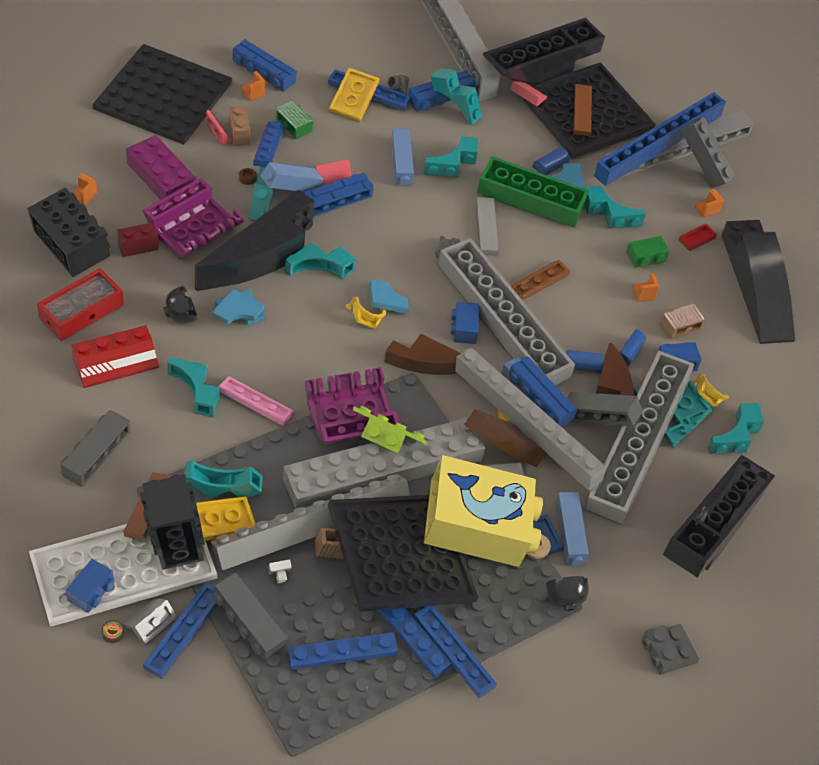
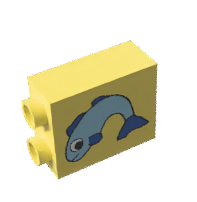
[424,455,543,567]

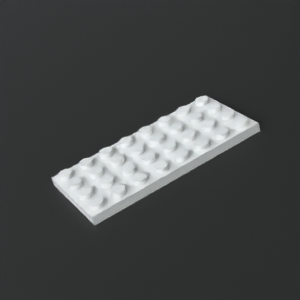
[29,524,217,627]

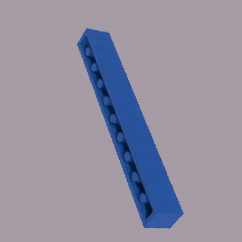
[594,92,726,186]

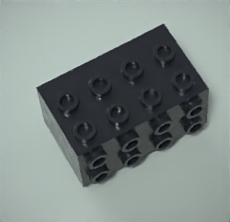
[27,187,110,277]
[140,474,205,570]

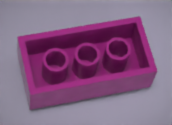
[126,135,196,200]

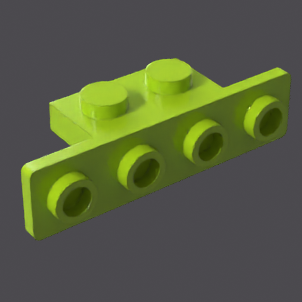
[353,406,428,454]

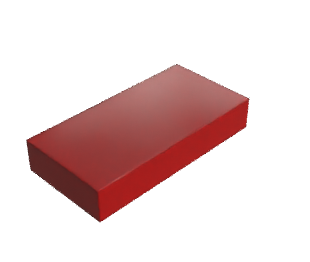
[679,224,717,251]

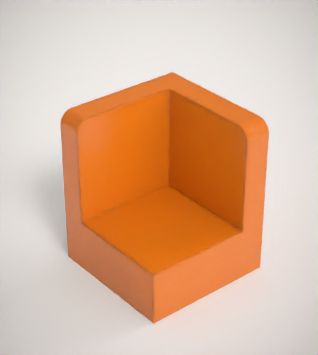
[241,71,265,101]
[73,173,97,205]
[695,189,724,218]
[632,273,659,302]

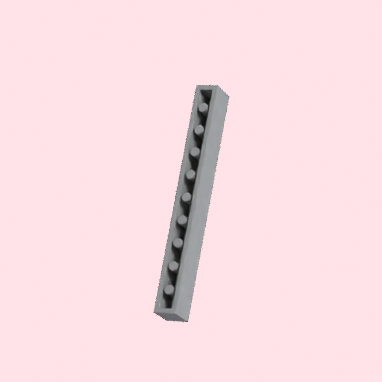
[604,110,754,177]
[456,347,606,491]
[211,474,410,570]

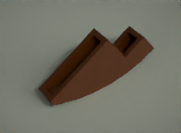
[384,334,461,375]
[596,343,634,396]
[464,409,547,467]

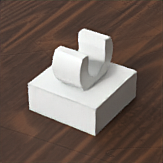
[267,560,292,584]

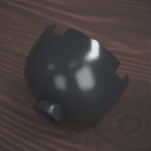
[163,285,198,324]
[546,576,589,611]

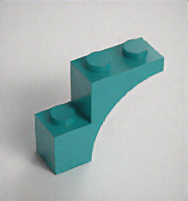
[430,68,482,125]
[424,136,478,177]
[249,167,275,220]
[585,186,646,228]
[285,242,356,279]
[168,357,220,417]
[708,403,764,454]
[184,460,263,498]

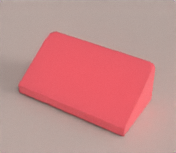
[511,80,547,106]
[206,110,233,145]
[316,159,351,186]

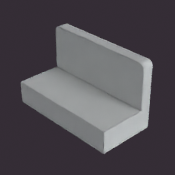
[124,598,177,644]

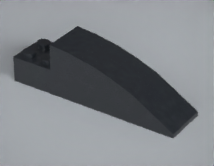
[483,17,605,82]
[195,189,314,291]
[721,220,795,344]
[663,455,775,578]

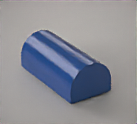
[532,147,569,175]
[620,329,646,367]
[566,350,604,372]

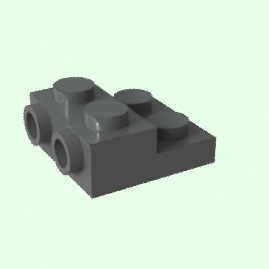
[642,624,699,675]

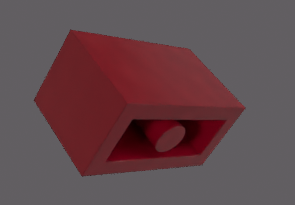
[117,222,159,257]

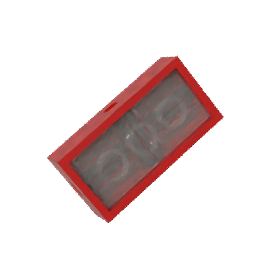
[37,268,124,341]

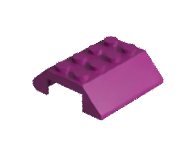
[143,178,244,257]
[305,367,400,444]

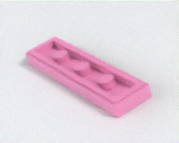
[218,376,294,426]

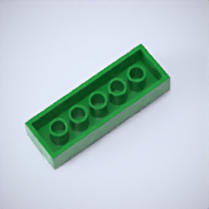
[477,156,589,228]

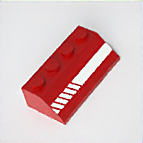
[71,325,159,388]

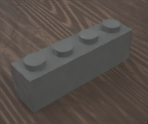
[680,117,736,188]
[567,392,643,426]
[61,410,131,487]
[213,572,287,660]

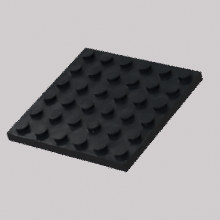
[93,44,232,145]
[520,62,656,158]
[328,495,479,612]

